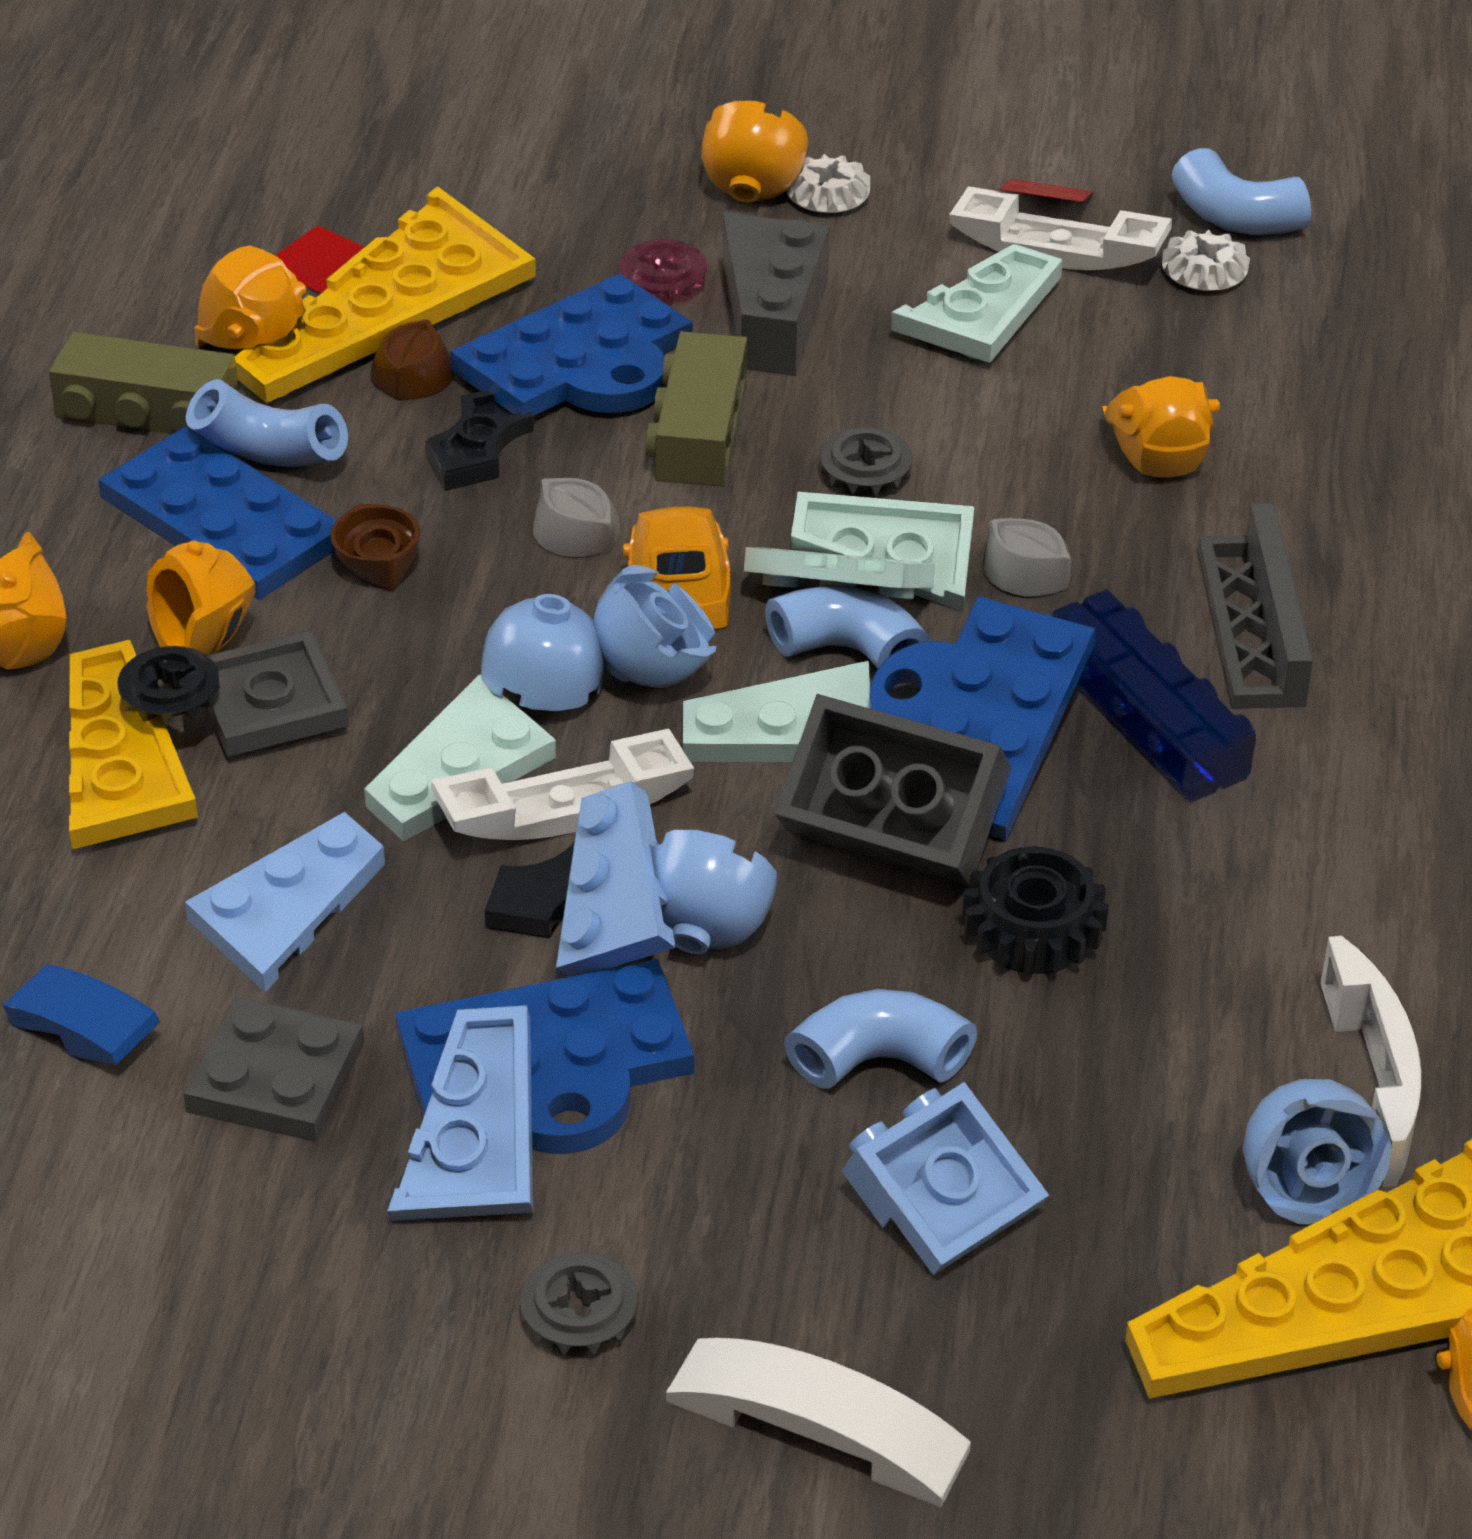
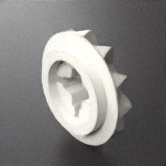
[786,154,870,213]
[1162,229,1250,291]

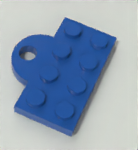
[450,273,693,416]
[870,596,1096,841]
[395,959,694,1154]

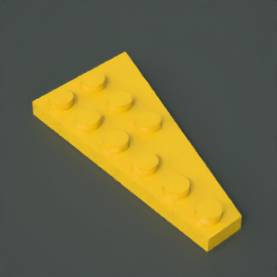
[235,186,536,403]
[1125,1139,1472,1399]

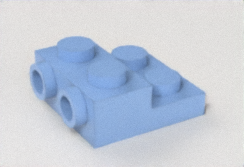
[841,1082,1049,1275]

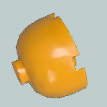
[701,101,809,203]

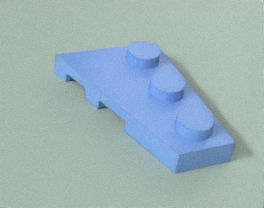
[556,781,676,977]
[185,812,385,993]
[387,1005,533,1221]

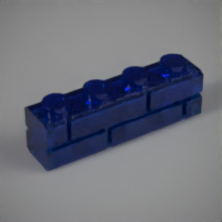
[1051,589,1256,802]

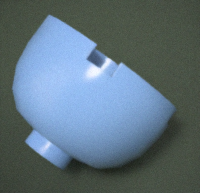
[593,564,717,688]
[480,594,605,711]
[651,830,778,954]
[1242,1079,1392,1224]

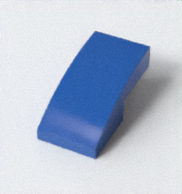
[2,964,160,1065]

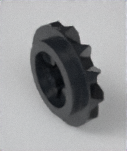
[117,646,220,725]

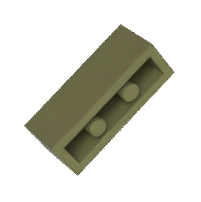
[49,331,239,435]
[646,331,747,487]

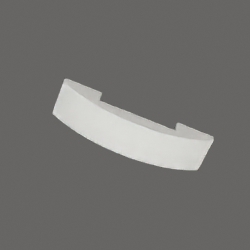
[949,186,1172,270]
[431,729,694,840]
[1320,936,1421,1187]
[666,1338,971,1507]

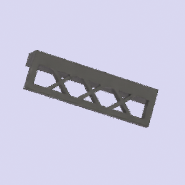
[1198,503,1313,709]

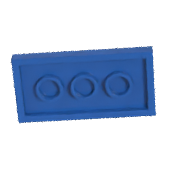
[98,426,337,600]

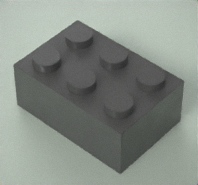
[774,694,1012,887]

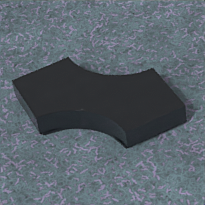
[425,390,534,491]
[484,841,575,937]

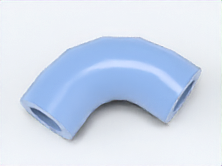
[1171,148,1311,236]
[186,379,348,467]
[765,585,930,669]
[784,989,978,1089]

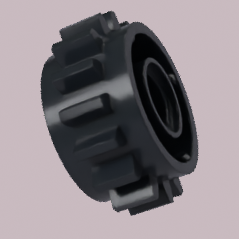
[962,846,1109,974]

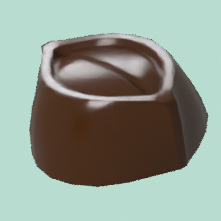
[370,319,454,400]
[330,504,420,591]

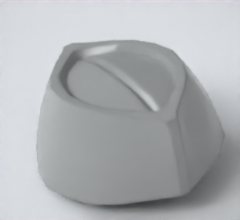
[533,478,621,557]
[984,518,1072,597]

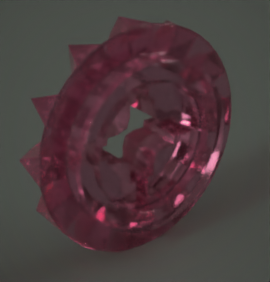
[620,239,707,301]

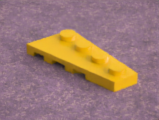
[69,640,198,850]

